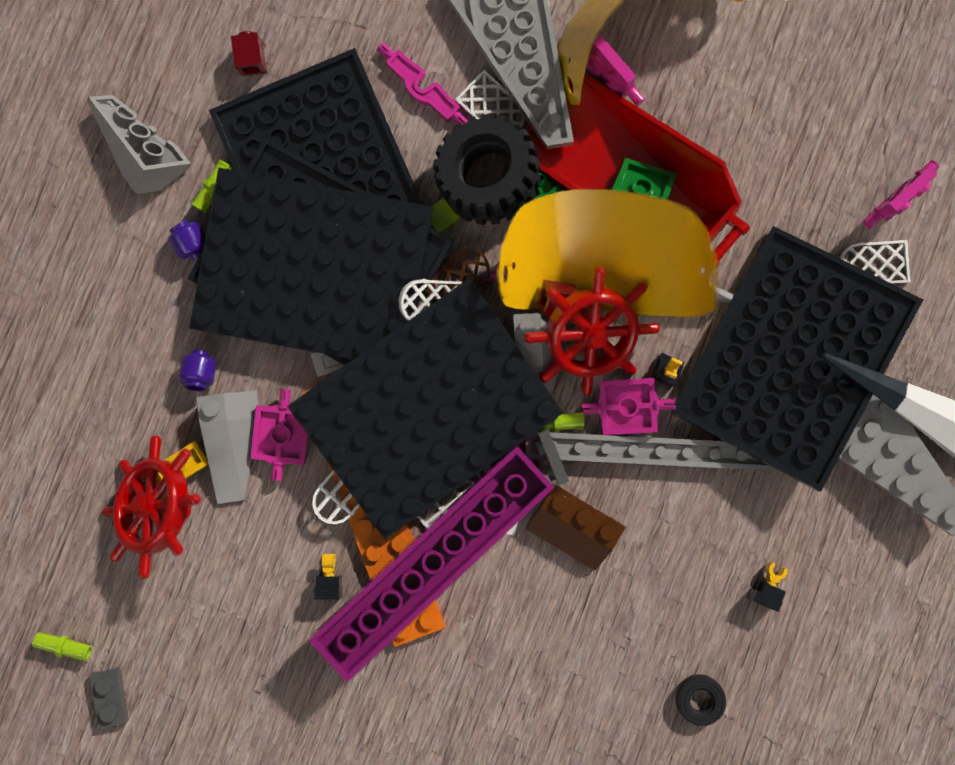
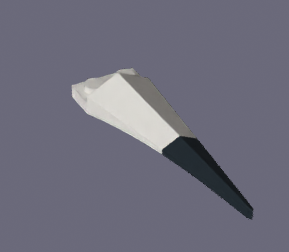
[820,354,955,459]

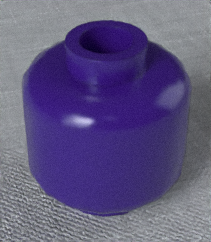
[168,220,206,261]
[178,350,216,392]

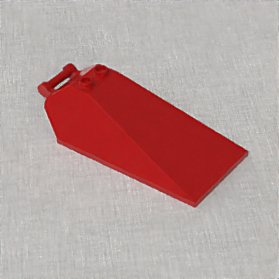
[526,74,750,268]

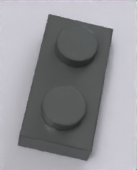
[535,430,569,485]
[89,667,129,729]

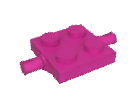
[587,35,646,107]
[862,160,939,229]
[582,378,676,435]
[250,389,309,481]

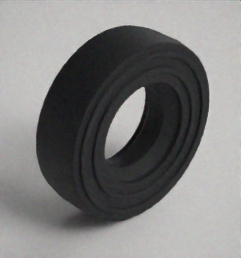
[676,674,726,726]

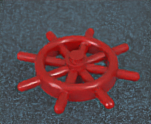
[524,267,660,395]
[102,435,201,579]

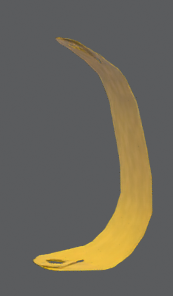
[557,0,743,105]
[498,189,718,318]

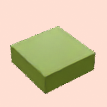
[431,198,460,233]

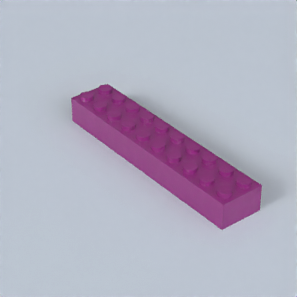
[308,446,554,682]

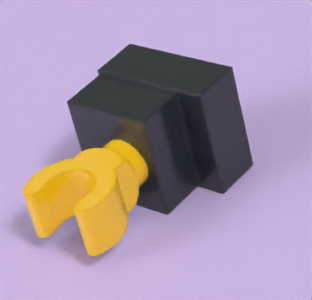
[650,353,684,387]
[314,554,343,600]
[747,562,788,612]

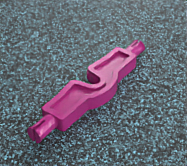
[377,42,468,125]

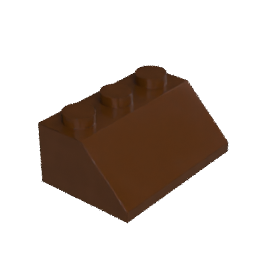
[525,483,626,570]

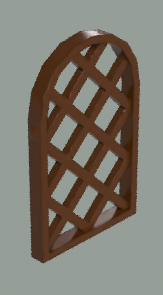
[427,248,490,303]

